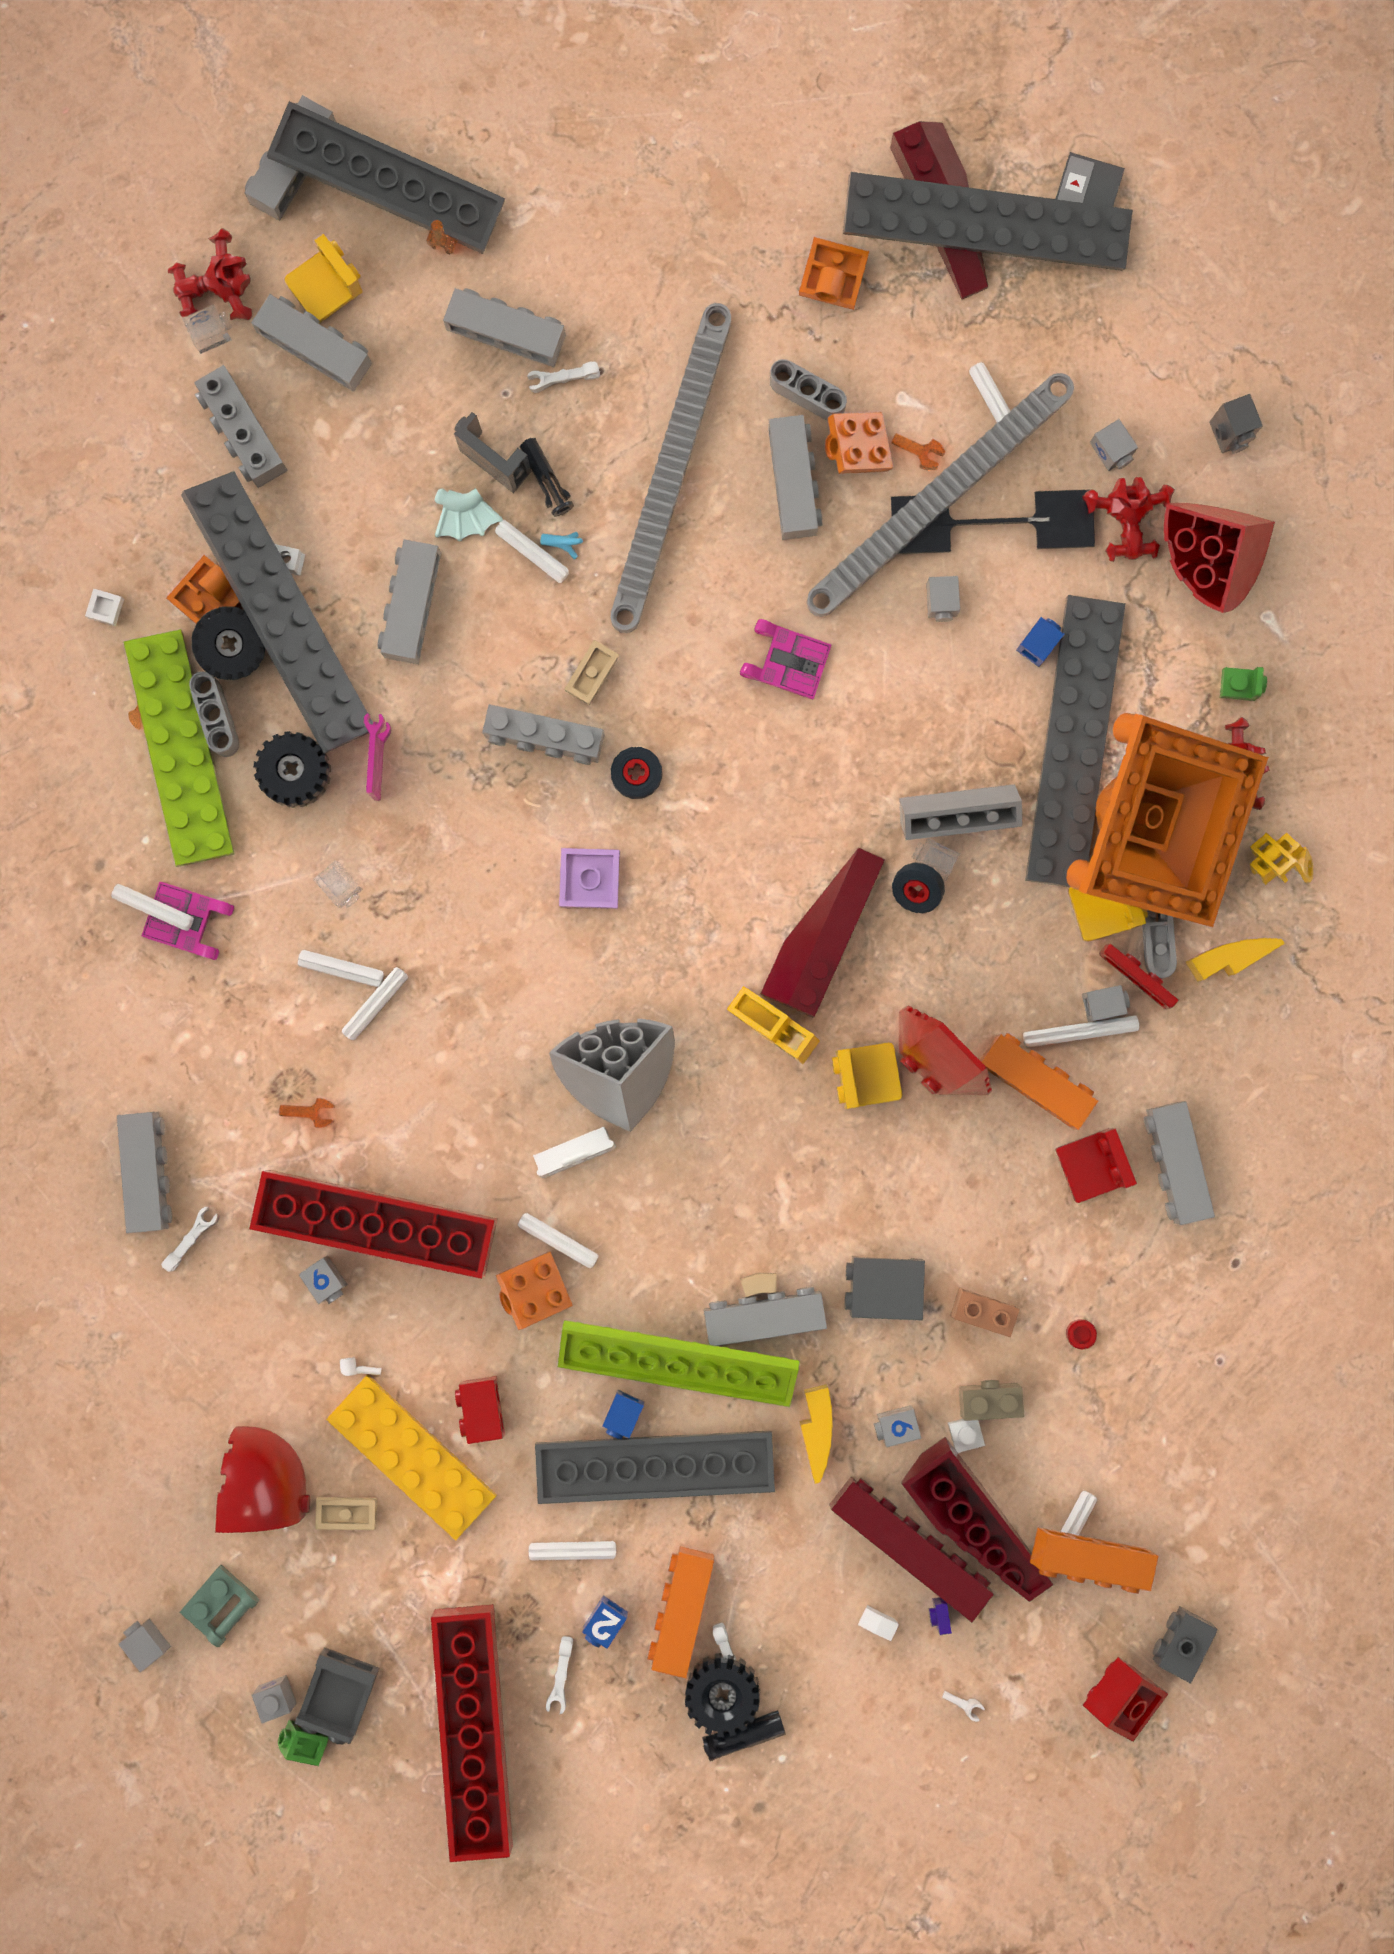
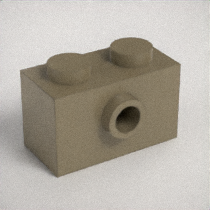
[959,1380,1024,1421]

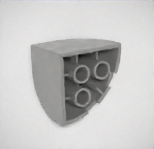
[549,1019,675,1132]

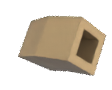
[740,1273,776,1297]

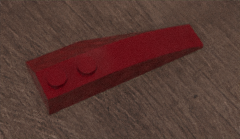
[890,121,988,300]
[760,848,885,1018]
[901,1437,1053,1602]

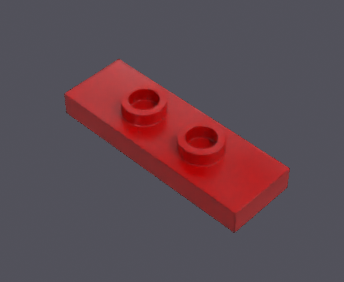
[1099,943,1179,1009]

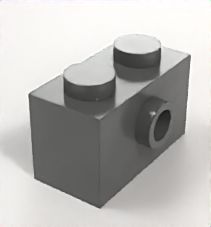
[1209,394,1263,454]
[1153,1606,1218,1684]

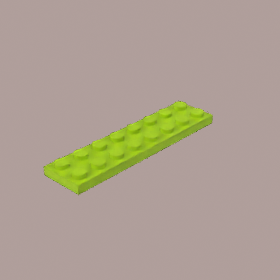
[123,629,234,867]
[558,1320,800,1407]

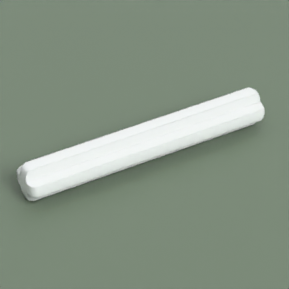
[1023,1016,1139,1048]

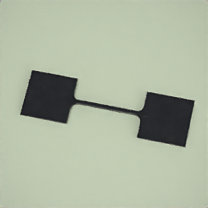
[891,489,1095,554]

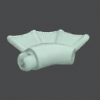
[435,488,503,541]

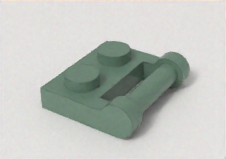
[179,1565,259,1647]

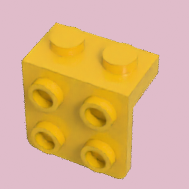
[284,234,363,323]
[1068,887,1148,942]
[832,1042,902,1109]

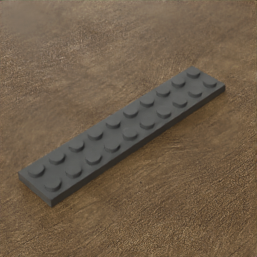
[843,172,1133,271]
[181,471,373,754]
[1025,595,1126,887]

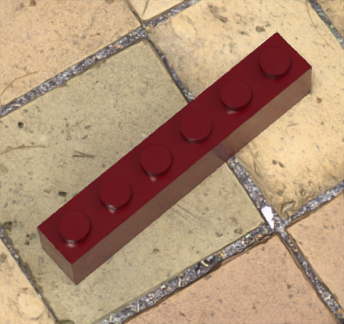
[829,1477,994,1623]

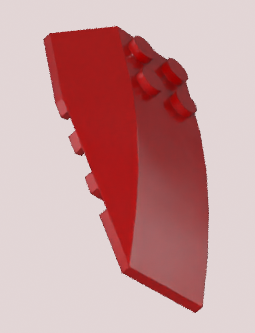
[899,1005,992,1095]

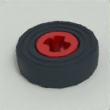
[611,747,662,799]
[892,863,945,913]

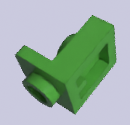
[1220,667,1267,701]
[278,1720,328,1766]

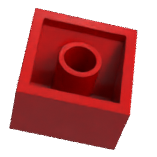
[1083,1657,1168,1742]

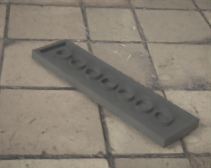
[267,101,505,254]
[535,1431,775,1504]

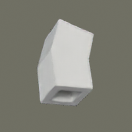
[858,1605,899,1641]

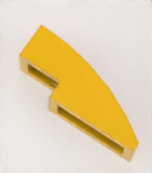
[1185,938,1285,982]
[727,986,820,1064]
[799,1384,833,1484]

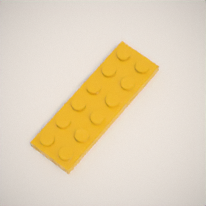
[326,1374,497,1541]

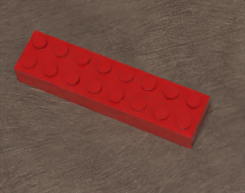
[249,1170,498,1279]
[431,1604,513,1862]

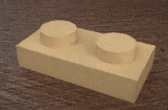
[564,640,619,706]
[315,1497,377,1530]

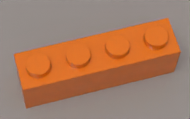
[980,1033,1098,1130]
[1030,1527,1159,1594]
[647,1546,714,1679]

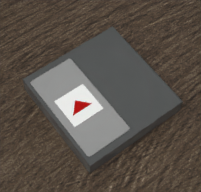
[1055,152,1125,207]

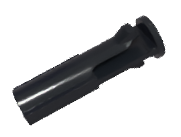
[519,438,574,517]
[702,1710,786,1762]

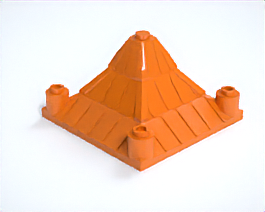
[1066,713,1269,927]

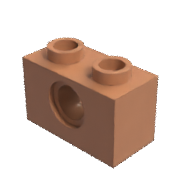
[950,1288,1020,1338]

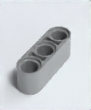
[770,359,847,421]
[189,671,239,757]

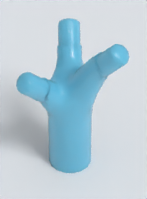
[541,532,583,559]

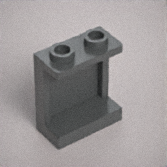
[454,412,532,494]
[845,1256,925,1320]
[295,1647,380,1745]

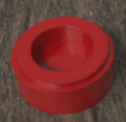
[1066,1319,1097,1350]

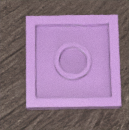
[559,848,620,909]

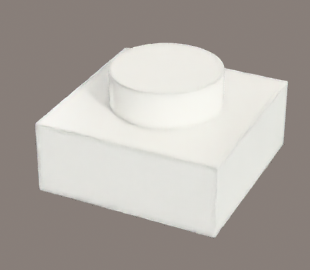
[85,589,124,626]
[948,1419,985,1453]

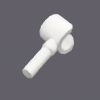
[340,1357,382,1376]
[942,1691,985,1722]

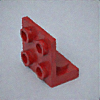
[1055,1128,1137,1203]

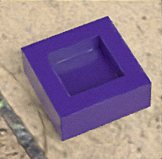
[929,1597,952,1635]

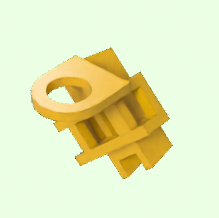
[1250,832,1313,885]

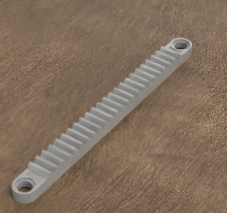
[610,303,731,633]
[807,373,1074,617]

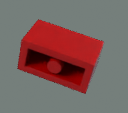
[455,1376,505,1444]

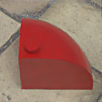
[1164,503,1275,613]
[215,1426,311,1533]

